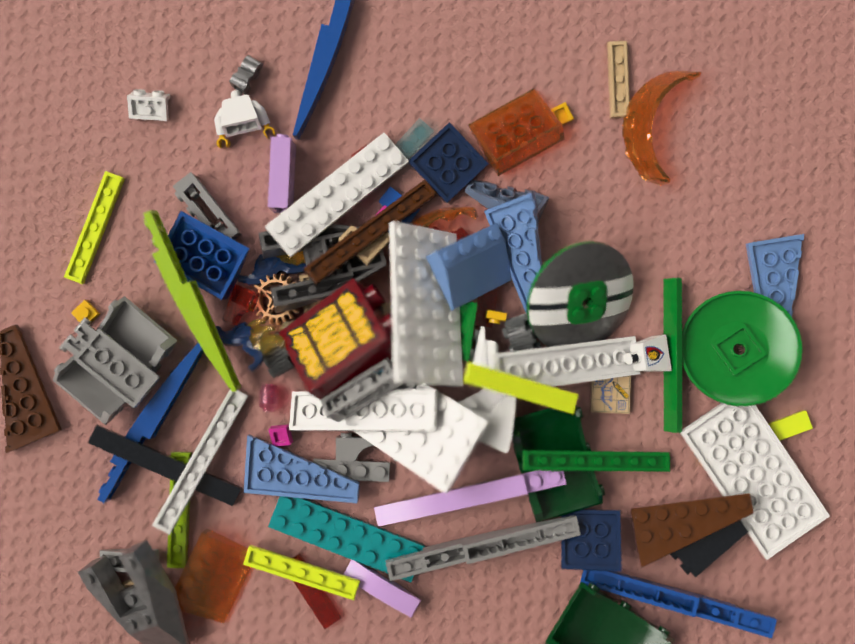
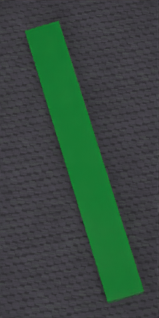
[663,278,682,433]
[522,450,670,472]

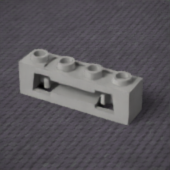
[173,172,242,240]
[320,359,403,423]

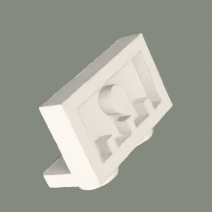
[127,89,170,121]

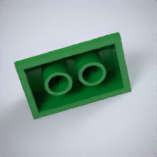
[460,302,477,361]

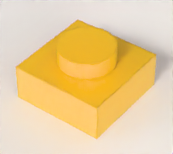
[71,300,100,322]
[485,310,507,324]

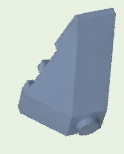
[465,180,549,223]

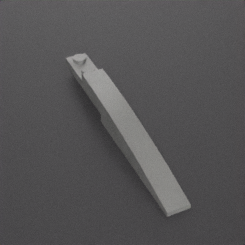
[385,516,580,581]

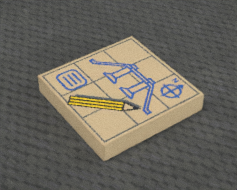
[590,376,631,414]

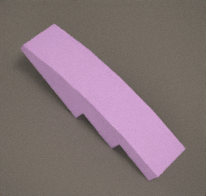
[343,560,421,617]

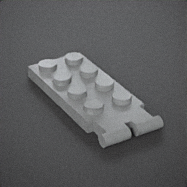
[59,317,161,408]

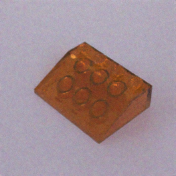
[468,88,565,176]
[175,528,251,623]

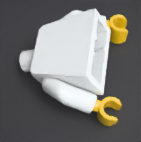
[214,90,275,148]

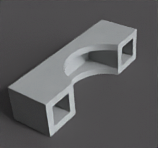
[336,433,397,461]

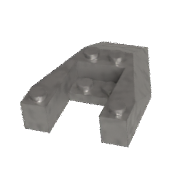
[259,224,387,313]
[78,540,189,644]

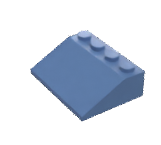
[426,223,511,311]

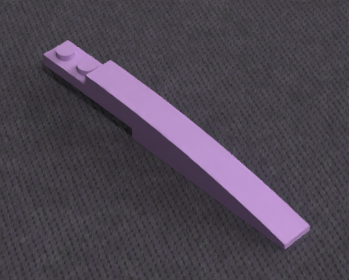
[374,471,566,526]

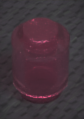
[259,384,279,412]

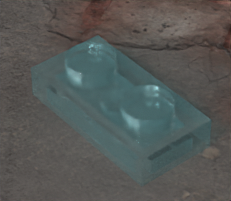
[395,118,434,160]

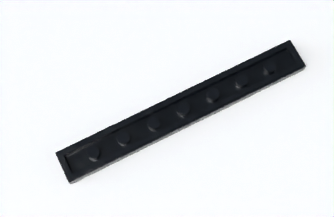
[88,424,241,506]

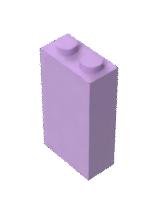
[268,134,296,213]

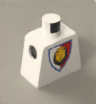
[625,334,672,372]

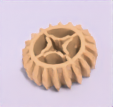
[251,274,300,325]

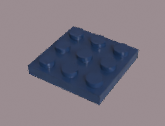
[408,122,489,204]
[561,510,622,571]

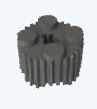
[502,313,541,352]
[257,332,295,378]

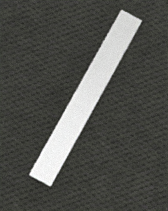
[152,389,248,535]

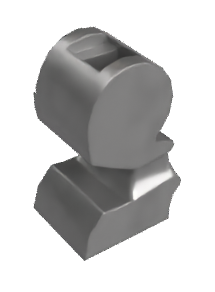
[229,55,263,95]

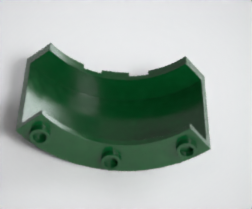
[512,406,605,522]
[545,582,675,644]

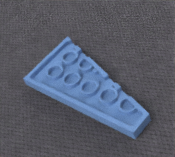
[484,191,542,313]
[746,234,805,317]
[243,434,360,503]

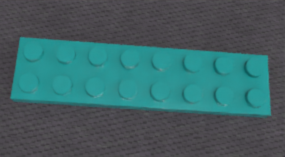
[268,496,425,583]

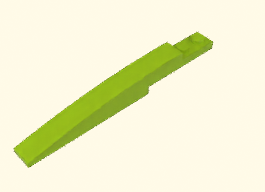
[143,210,241,392]

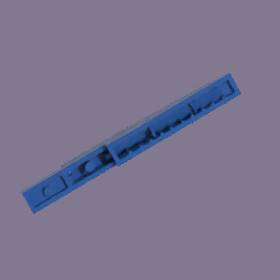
[293,0,354,140]
[97,343,204,503]
[580,570,777,639]

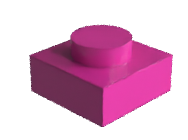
[268,424,293,446]

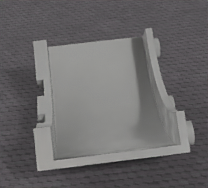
[53,296,177,425]

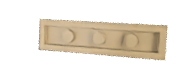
[607,41,630,118]

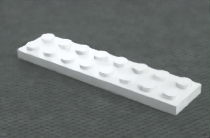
[265,133,409,258]
[491,336,640,394]
[289,389,438,431]

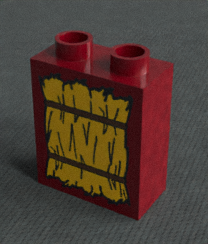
[278,278,393,400]

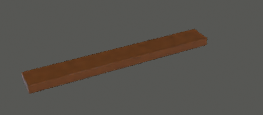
[304,180,437,285]

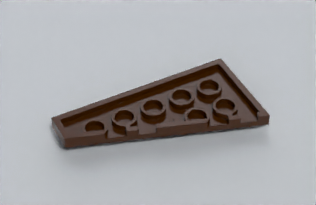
[0,324,62,453]
[631,493,754,568]

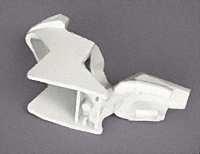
[457,326,516,453]

